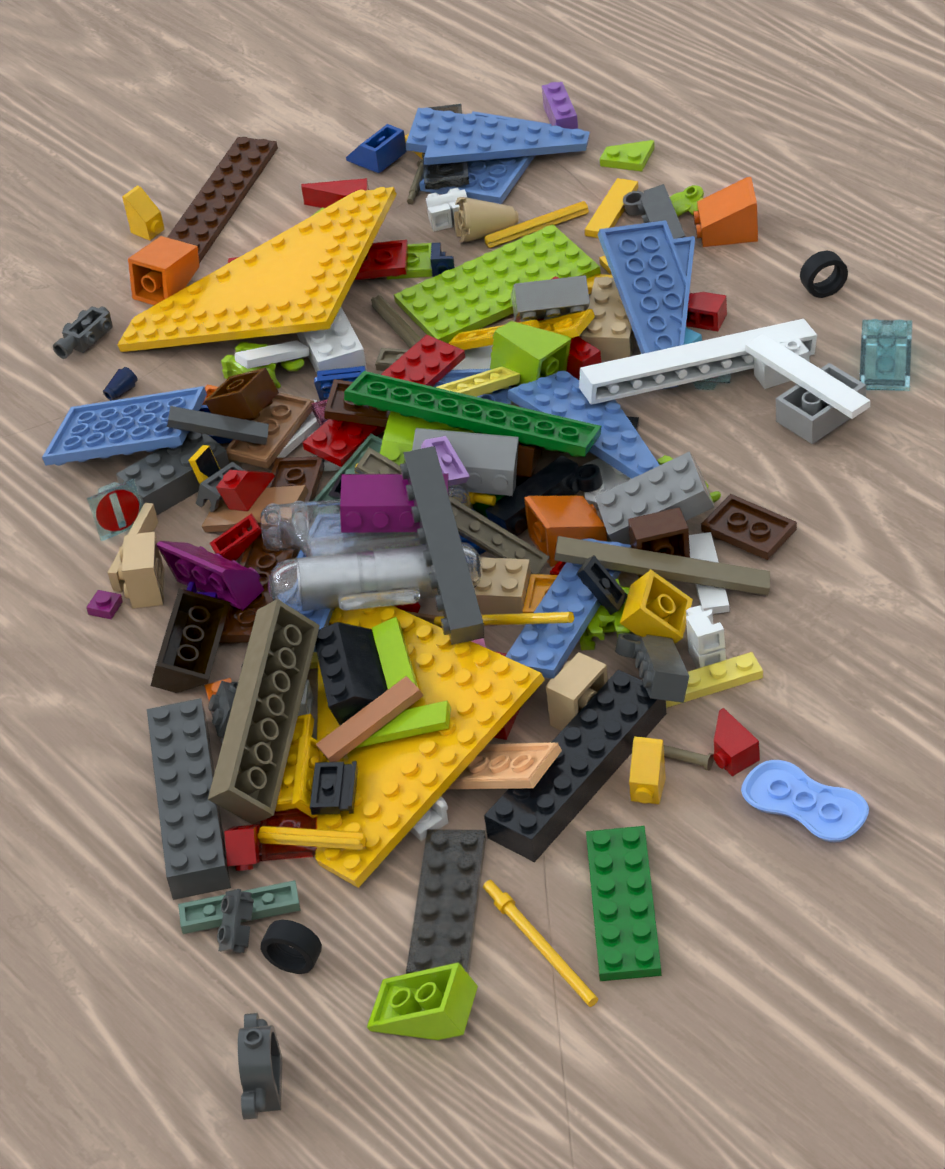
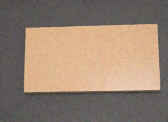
[448,742,562,789]

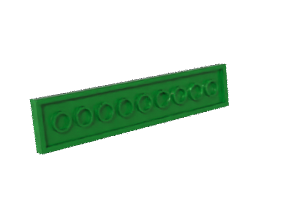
[344,371,602,457]

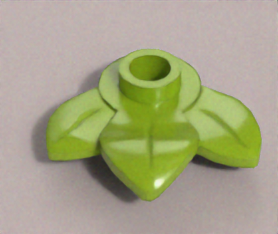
[670,185,704,217]

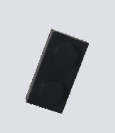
[577,555,628,615]

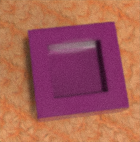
[86,590,123,620]

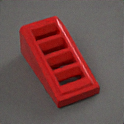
[210,513,263,561]

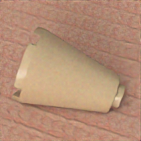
[454,197,519,243]

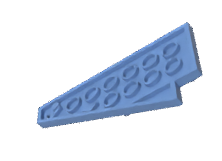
[406,108,590,165]
[598,220,695,390]

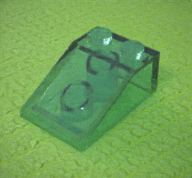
[859,319,912,391]

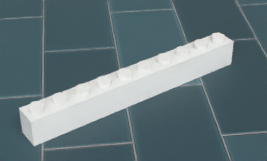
[579,319,817,405]

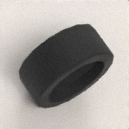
[800,250,848,298]
[260,919,322,974]

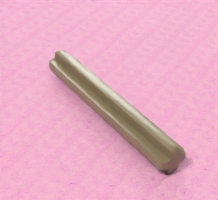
[371,295,421,348]

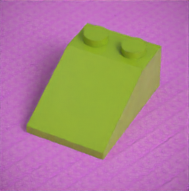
[367,962,478,1040]

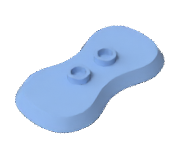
[741,760,869,842]

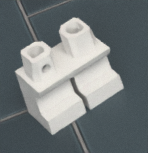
[426,188,467,232]
[686,605,726,669]

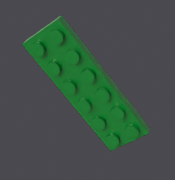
[586,826,662,982]

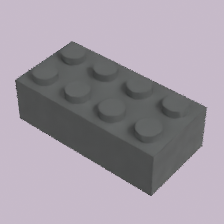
[116,431,229,515]

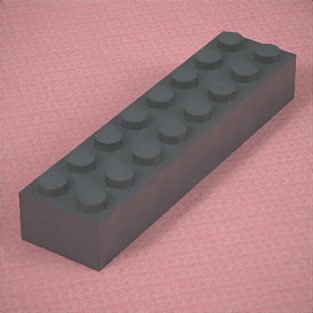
[147,698,231,900]

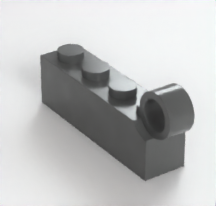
[623,184,686,239]
[615,633,689,703]

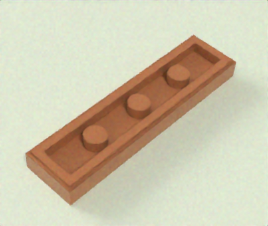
[316,676,423,762]

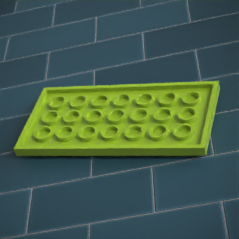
[394,224,601,343]

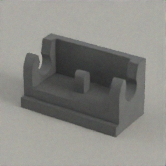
[196,462,244,512]

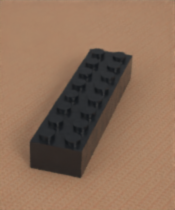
[484,670,667,863]

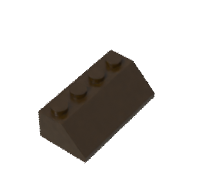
[150,588,230,693]

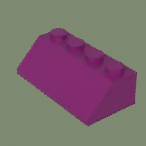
[340,473,449,533]
[156,541,264,611]

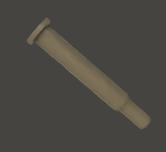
[407,159,430,204]
[664,745,714,771]

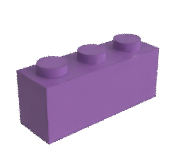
[542,82,578,129]

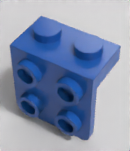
[314,366,366,402]

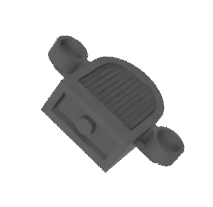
[238,1013,282,1120]

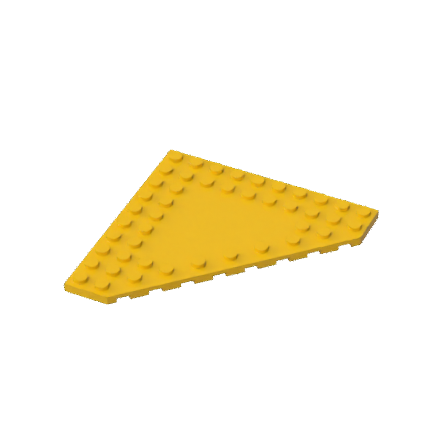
[117,187,397,352]
[315,597,545,888]

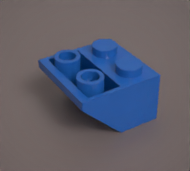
[346,124,407,173]

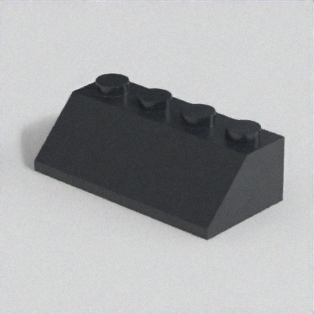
[315,622,388,725]

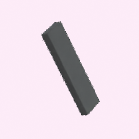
[167,406,269,445]

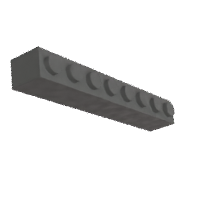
[400,446,484,645]

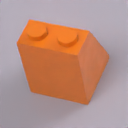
[693,177,758,247]
[128,236,199,305]
[524,496,607,567]

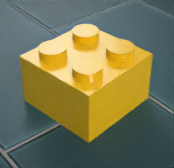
[620,570,693,644]

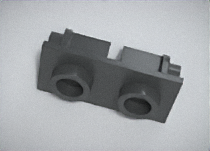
[217,889,254,953]

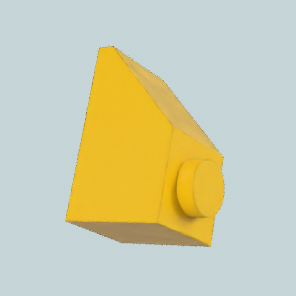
[122,185,165,241]
[629,736,666,804]

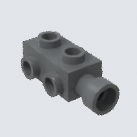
[53,306,113,359]

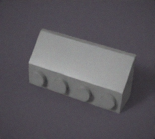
[412,428,519,496]

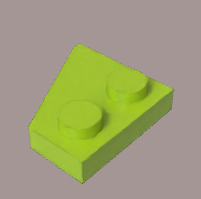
[600,140,655,172]

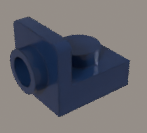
[430,242,455,277]

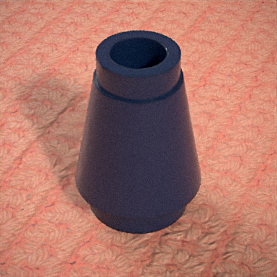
[103,367,138,401]

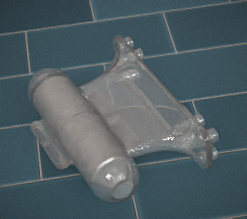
[260,485,483,612]

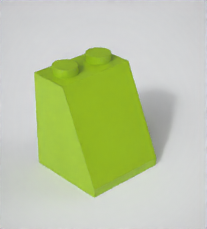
[490,321,571,387]

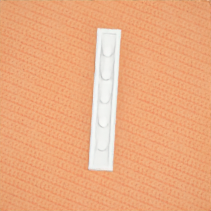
[745,333,870,419]

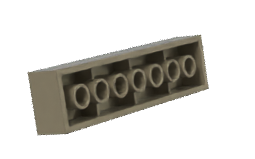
[208,599,320,825]

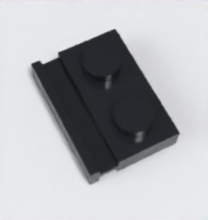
[310,761,358,815]

